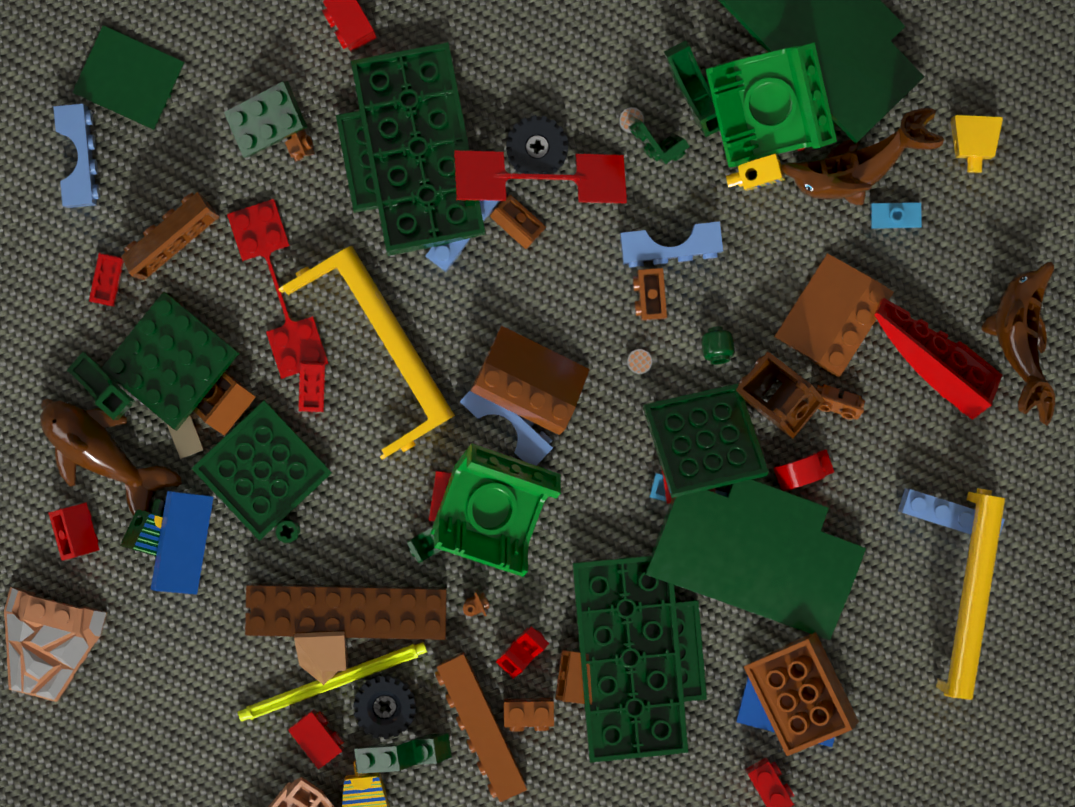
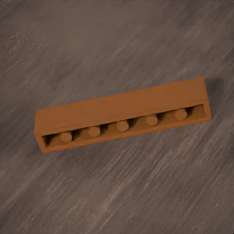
[435,652,527,802]

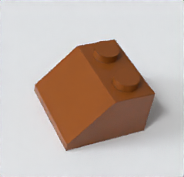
[194,371,255,436]

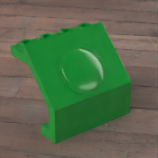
[706,42,837,167]
[430,443,561,577]

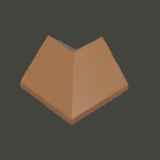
[294,631,349,685]

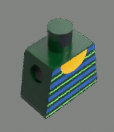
[120,499,165,556]

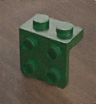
[628,116,690,164]

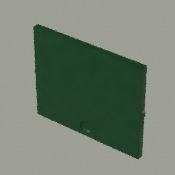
[72,25,185,130]

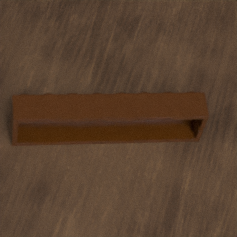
[245,583,447,640]

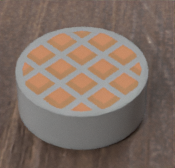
[619,107,644,133]
[627,349,652,374]

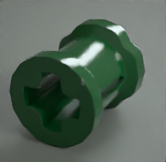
[276,520,300,543]

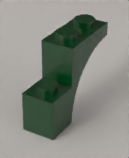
[664,40,720,137]
[67,352,135,420]
[354,733,452,774]

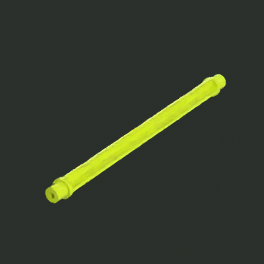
[238,642,427,722]

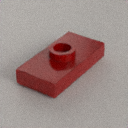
[89,253,124,307]
[299,361,325,412]

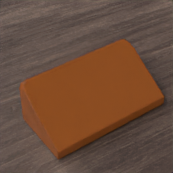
[490,194,546,249]

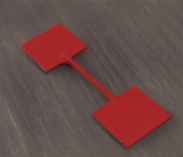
[454,150,627,203]
[227,199,328,379]

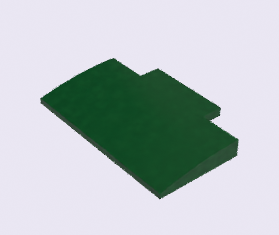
[719,0,925,144]
[336,42,486,256]
[645,480,866,640]
[572,555,707,763]

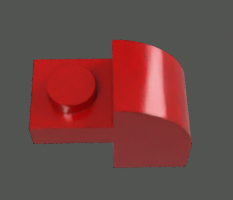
[773,449,834,491]
[495,626,550,679]

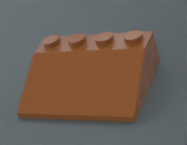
[121,192,220,280]
[774,253,894,377]
[470,325,590,435]
[743,632,859,756]

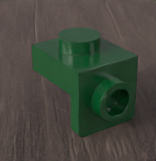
[407,527,442,563]

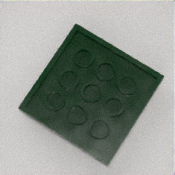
[102,292,240,431]
[643,383,769,498]
[191,400,333,541]

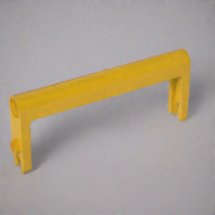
[279,246,455,459]
[936,488,1005,700]

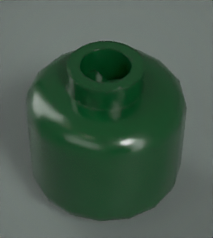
[701,326,735,365]

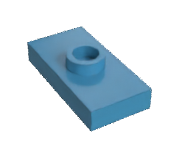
[870,203,922,229]

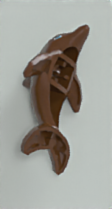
[781,108,944,205]
[982,262,1055,426]
[40,399,182,516]

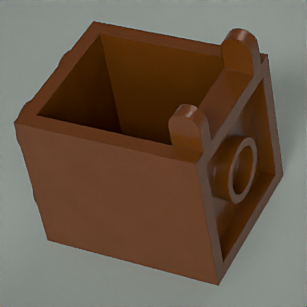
[736,351,825,438]

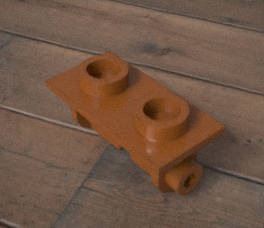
[285,129,315,162]
[816,384,865,420]
[463,589,490,617]

